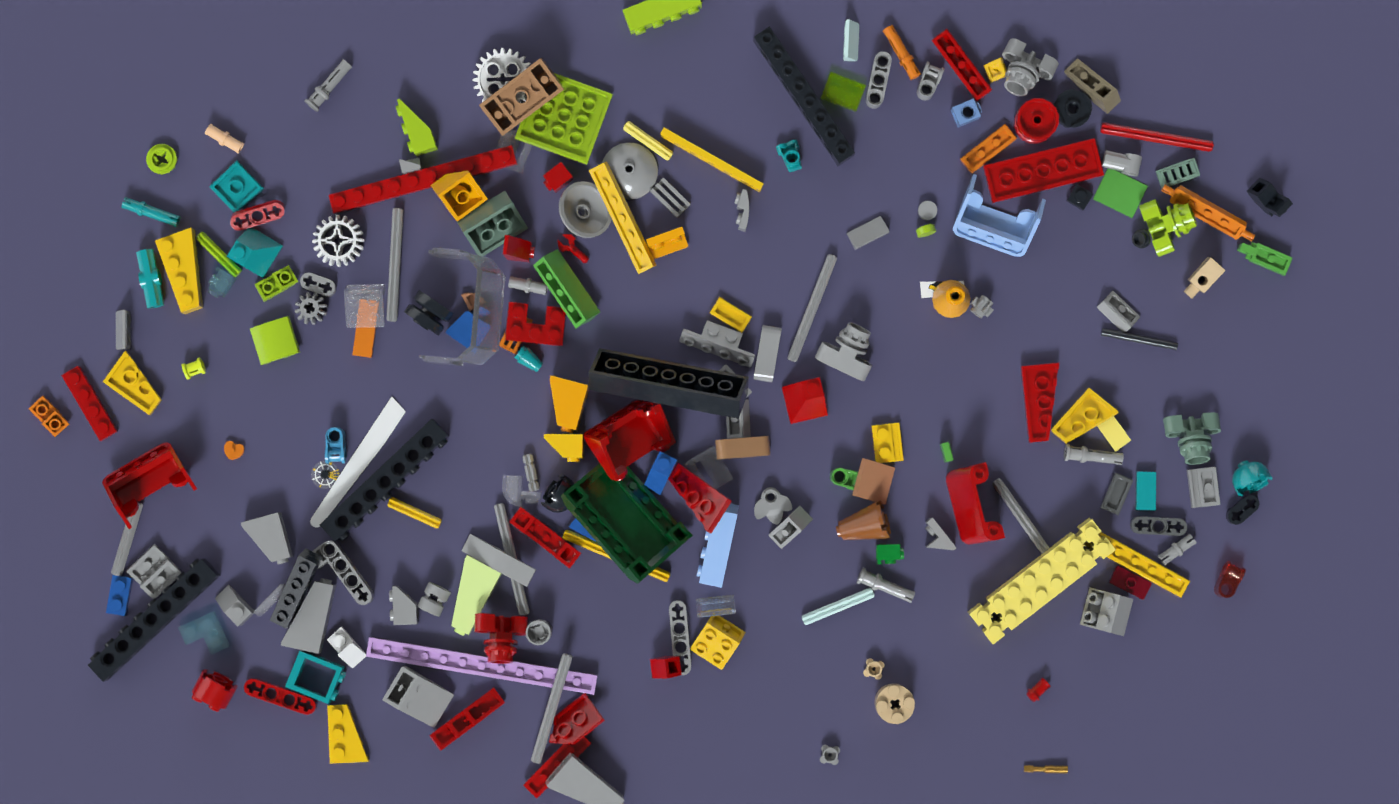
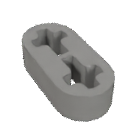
[300,272,337,297]

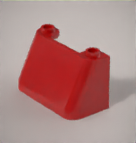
[583,400,676,481]
[946,462,1005,544]

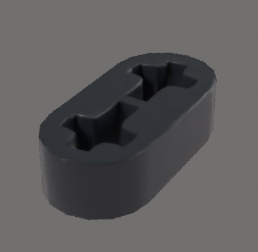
[1226,495,1260,525]

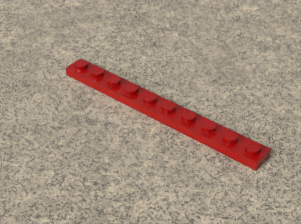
[329,145,518,214]

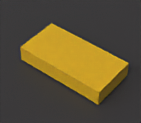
[710,297,752,333]

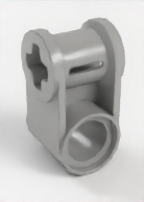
[916,61,945,101]

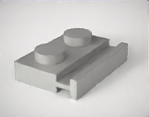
[1187,467,1220,508]

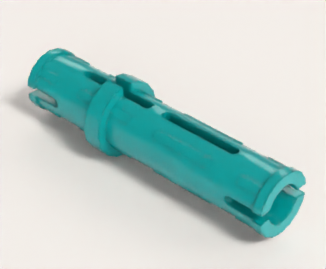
[121,197,181,227]

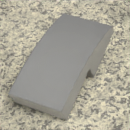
[735,189,749,232]

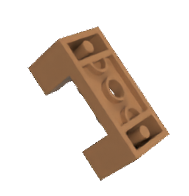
[479,58,565,136]

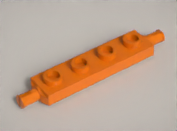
[1161,184,1255,242]

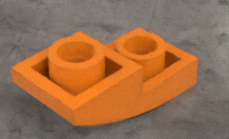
[29,395,69,437]

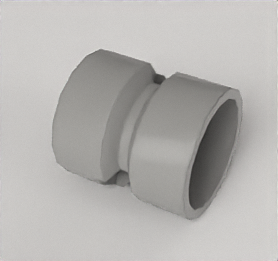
[417,582,451,617]
[526,619,552,645]

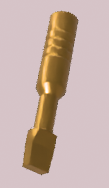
[1024,765,1068,773]

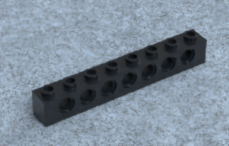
[753,26,855,166]
[319,419,449,542]
[88,559,221,682]

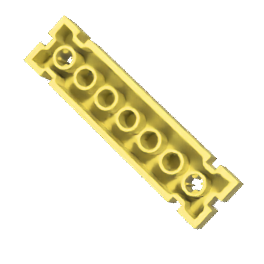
[968,518,1116,644]

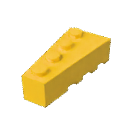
[155,228,203,314]

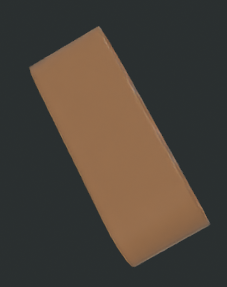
[715,436,770,460]

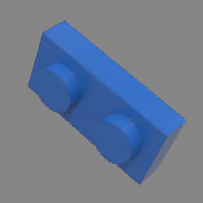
[106,575,133,616]

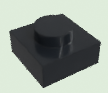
[1067,184,1093,211]

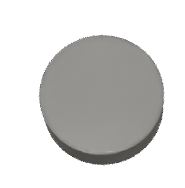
[918,201,937,221]

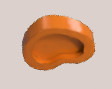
[224,441,245,460]

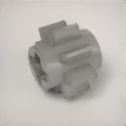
[970,295,994,319]

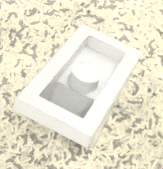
[327,627,366,668]

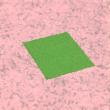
[1093,168,1148,218]

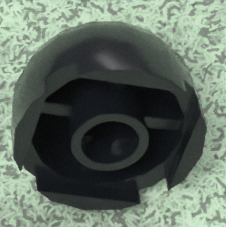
[541,473,575,513]

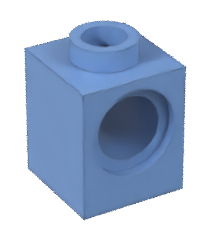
[950,98,982,128]

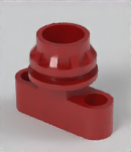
[474,613,528,664]

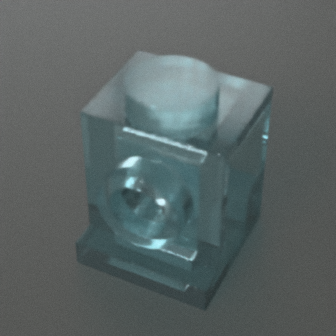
[208,267,237,298]

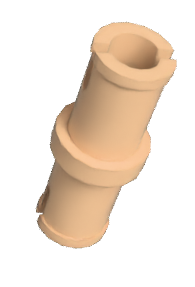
[205,124,244,154]

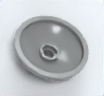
[602,142,658,200]
[559,181,612,238]

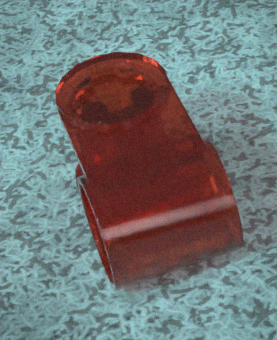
[1214,560,1246,598]

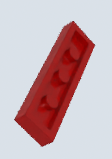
[61,366,118,441]
[523,737,591,799]

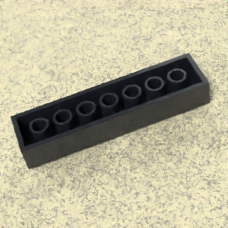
[589,348,749,419]

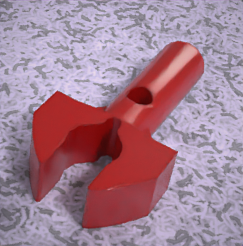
[557,234,589,263]

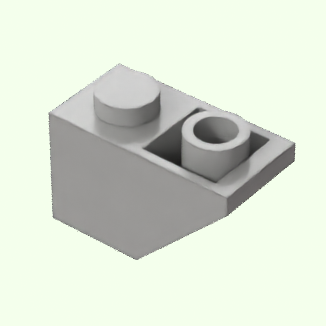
[389,586,419,625]

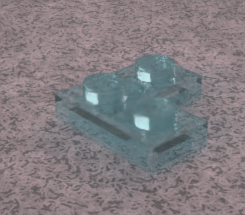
[178,611,230,655]

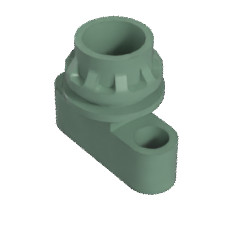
[1163,412,1221,465]

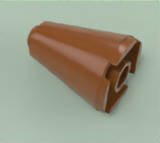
[836,501,891,540]

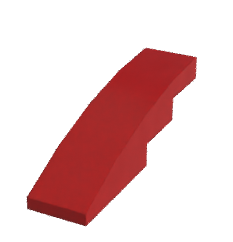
[429,687,505,751]

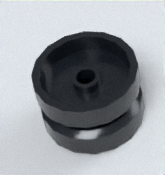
[404,290,454,336]

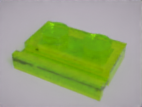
[820,72,866,112]

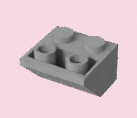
[1080,587,1133,636]

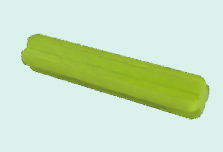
[196,232,242,277]

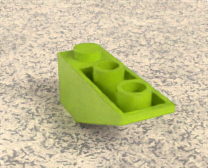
[395,99,438,157]

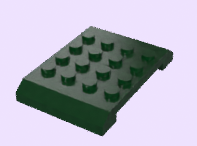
[561,463,693,584]

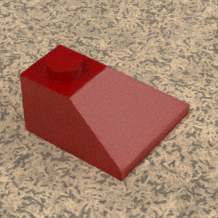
[782,377,828,424]

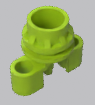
[1139,199,1197,257]

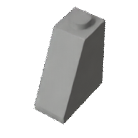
[241,512,293,565]

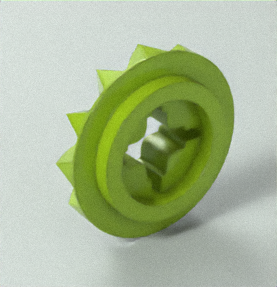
[146,144,178,175]

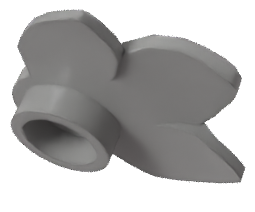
[754,487,792,525]

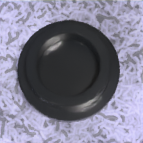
[1132,229,1151,248]

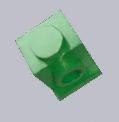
[876,544,904,564]

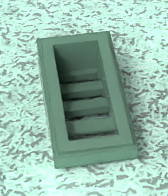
[1155,158,1200,189]

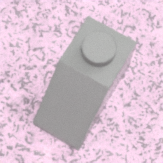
[768,506,813,549]
[215,585,255,626]

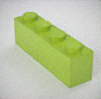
[622,0,702,35]

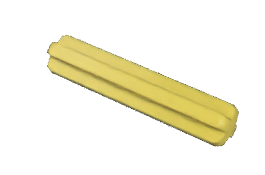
[623,121,673,161]

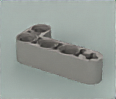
[312,541,374,605]

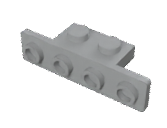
[679,320,755,367]

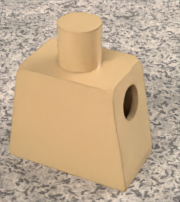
[1183,257,1225,299]

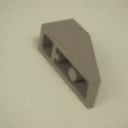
[1064,58,1121,114]

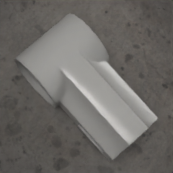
[1102,150,1142,176]

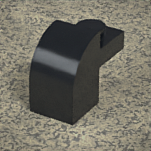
[1247,178,1293,217]

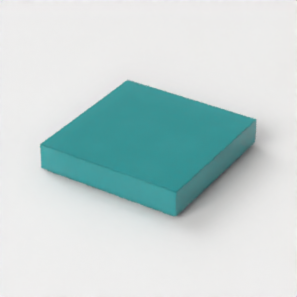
[209,161,264,212]

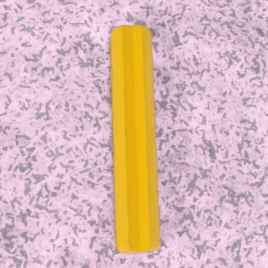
[387,497,442,528]

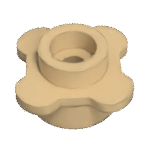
[863,658,885,680]

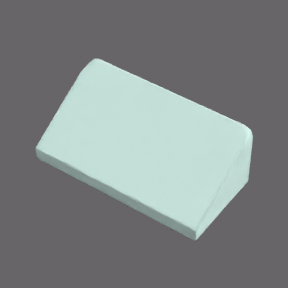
[843,19,859,61]

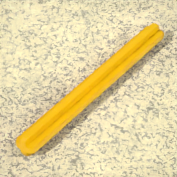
[563,530,670,582]

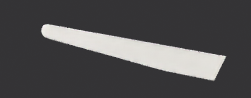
[310,397,406,528]

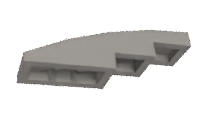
[462,534,536,587]

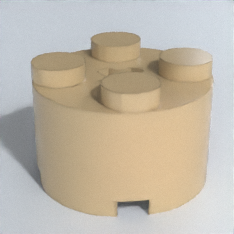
[875,684,915,724]

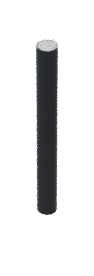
[1101,328,1178,350]

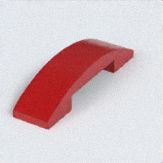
[509,507,582,569]

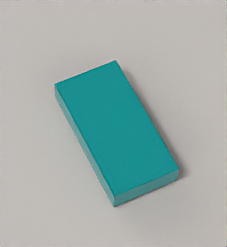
[1135,471,1156,510]

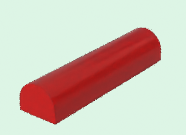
[931,29,992,101]

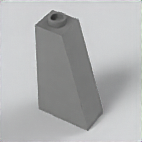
[281,578,336,654]
[545,752,624,804]

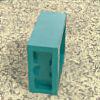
[285,650,346,704]

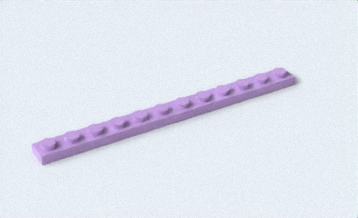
[366,637,598,695]

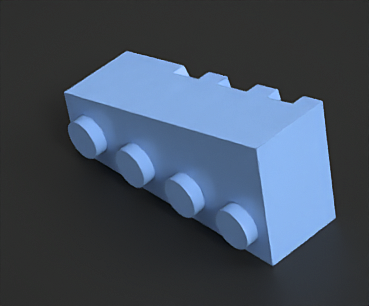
[697,503,739,588]

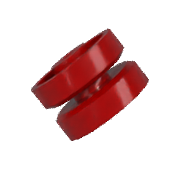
[1014,98,1059,144]

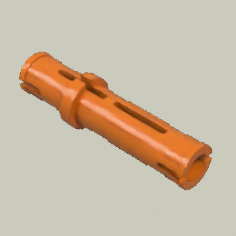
[883,25,921,80]

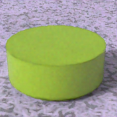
[916,224,936,238]

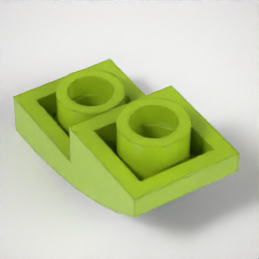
[255,265,298,302]

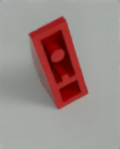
[503,235,535,263]

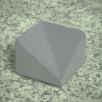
[399,158,422,174]

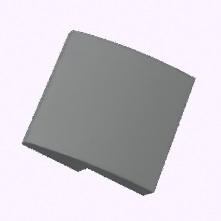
[126,544,182,599]

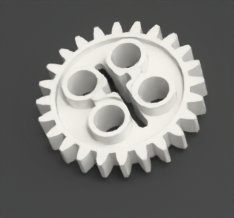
[472,48,531,103]

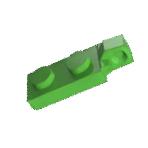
[1237,242,1292,276]

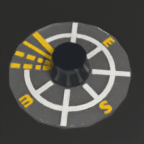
[311,461,340,489]

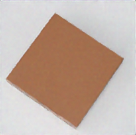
[852,458,895,505]

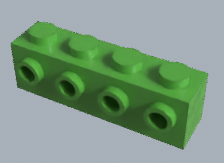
[533,249,600,328]

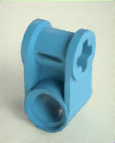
[325,427,347,464]

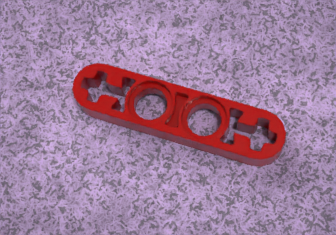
[244,678,317,715]

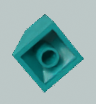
[227,227,283,278]

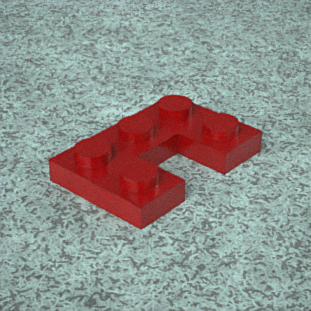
[505,302,566,346]

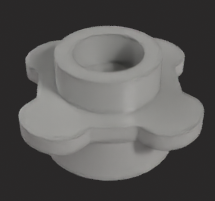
[820,744,840,765]

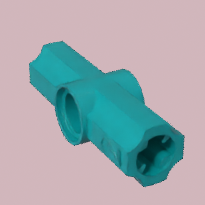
[136,249,164,309]

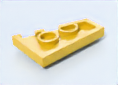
[103,351,162,415]
[1051,388,1119,444]
[327,704,369,764]

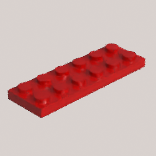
[983,138,1104,203]

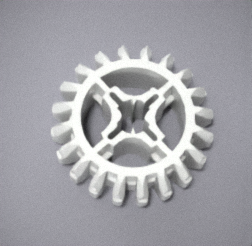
[312,215,365,267]

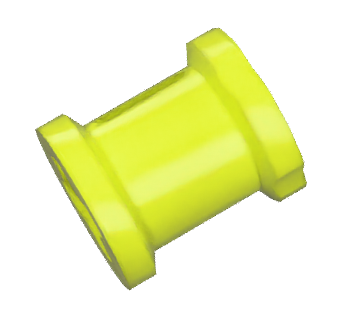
[181,357,206,380]

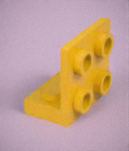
[690,612,746,670]

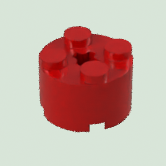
[191,669,238,712]

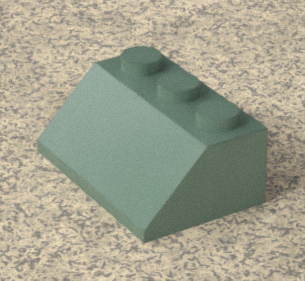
[457,191,528,258]

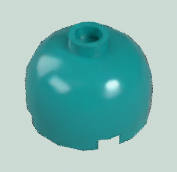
[1232,460,1273,496]

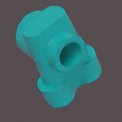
[776,139,802,172]

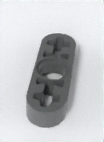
[1130,517,1187,536]

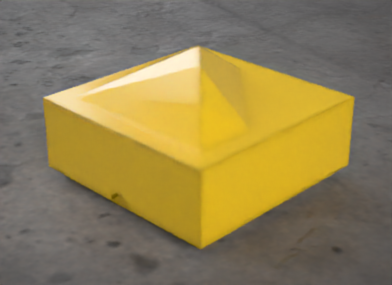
[983,58,1007,83]

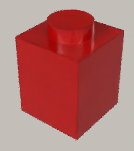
[543,162,573,193]
[650,656,682,679]

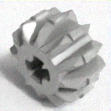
[294,292,328,325]

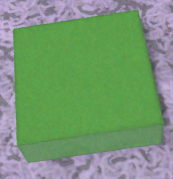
[940,442,953,463]

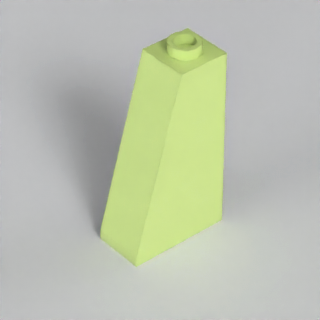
[451,555,502,636]

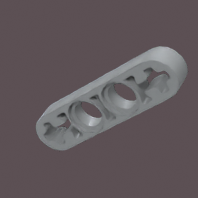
[669,600,691,675]

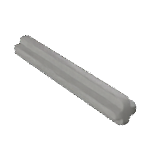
[111,502,143,576]

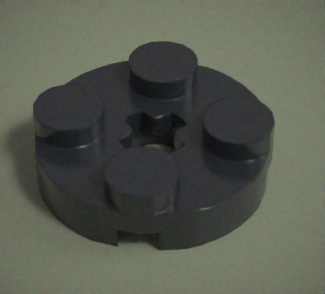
[1053,89,1092,128]

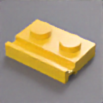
[871,423,904,463]

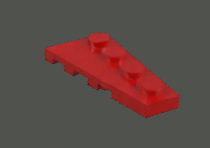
[1021,363,1060,443]
[668,463,732,534]

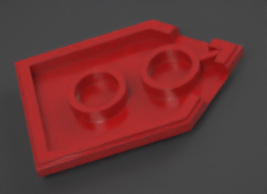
[549,693,605,745]

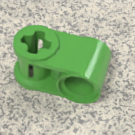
[829,468,858,490]

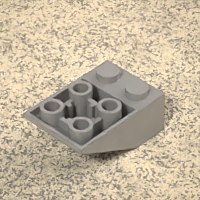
[382,665,454,728]

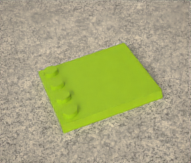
[515,73,613,165]

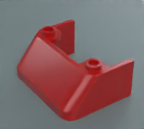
[102,442,197,529]

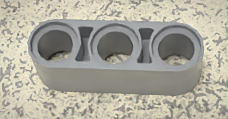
[866,52,892,109]
[753,325,782,383]

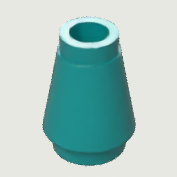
[514,346,543,372]

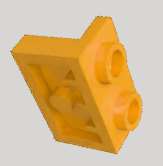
[646,227,688,259]

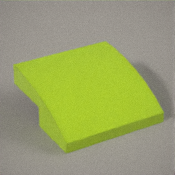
[250,316,300,365]

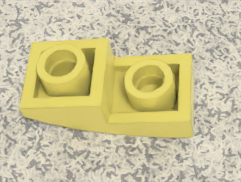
[1097,416,1131,452]

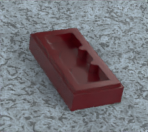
[1108,565,1152,600]

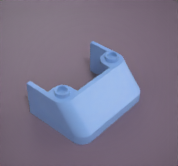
[953,174,1046,257]

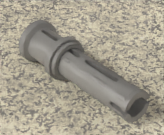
[304,59,352,112]
[1063,444,1124,465]
[856,567,915,603]

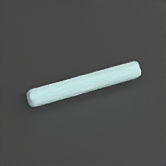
[802,588,874,625]

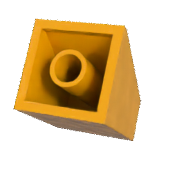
[550,375,589,434]

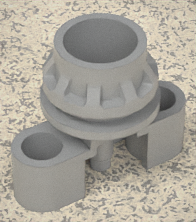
[1002,38,1059,96]
[815,322,872,381]

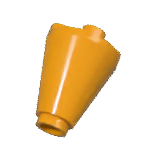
[932,280,971,318]

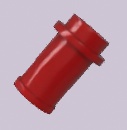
[1026,678,1051,702]

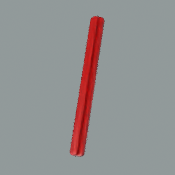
[1100,122,1214,152]

